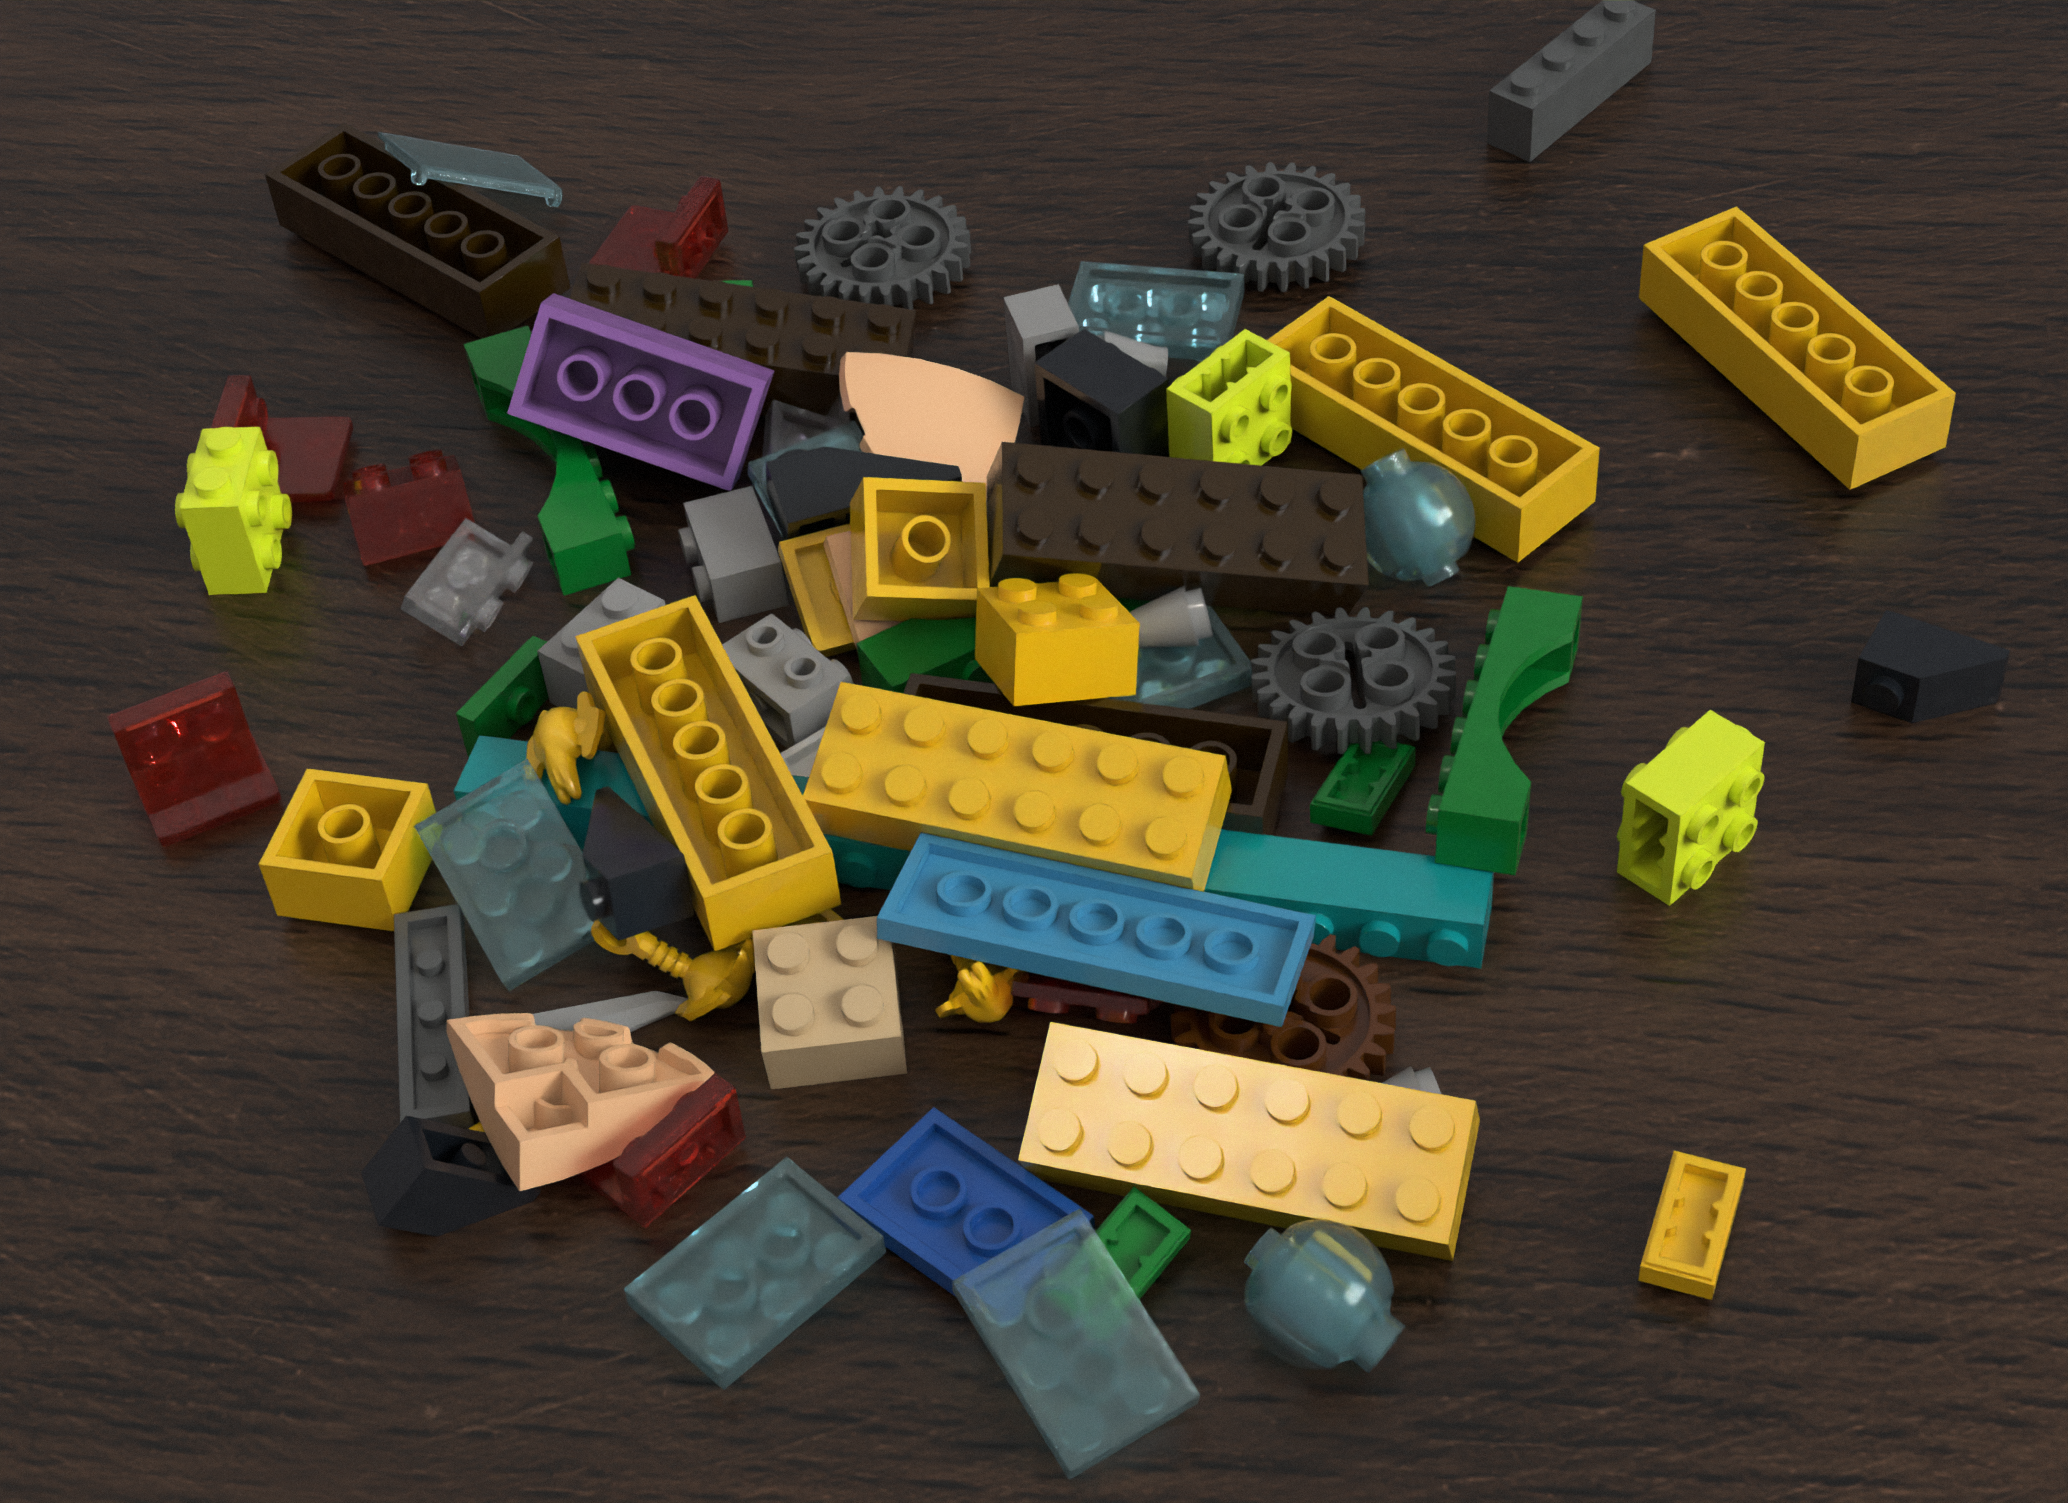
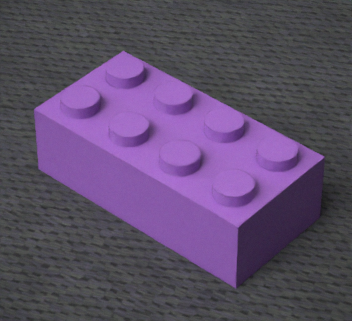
[507,293,774,491]

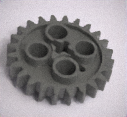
[1188,162,1365,292]
[794,186,971,310]
[1251,607,1456,754]

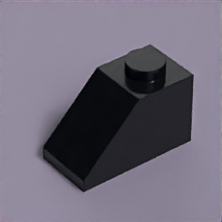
[1851,609,2010,723]
[361,1115,541,1237]

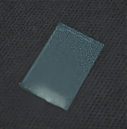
[378,132,563,207]

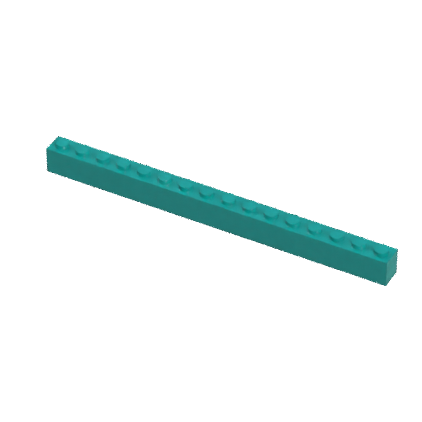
[454,735,1494,968]

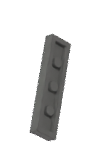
[394,904,475,1129]

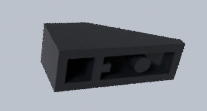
[766,446,962,540]
[580,786,694,941]

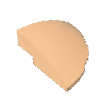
[839,352,1025,500]
[447,1013,720,1191]

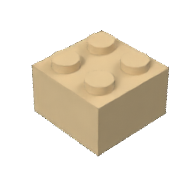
[753,916,907,1090]

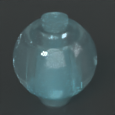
[1360,448,1475,587]
[1244,1219,1406,1374]

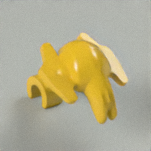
[526,691,618,805]
[591,920,755,1021]
[935,955,1027,1023]

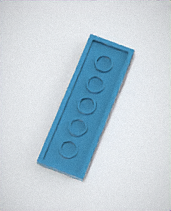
[877,832,1316,1027]

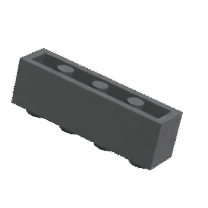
[1487,0,1656,162]

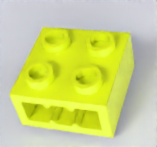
[1166,329,1292,466]
[175,427,292,595]
[1617,710,1765,906]

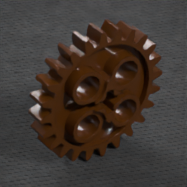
[1171,934,1396,1081]

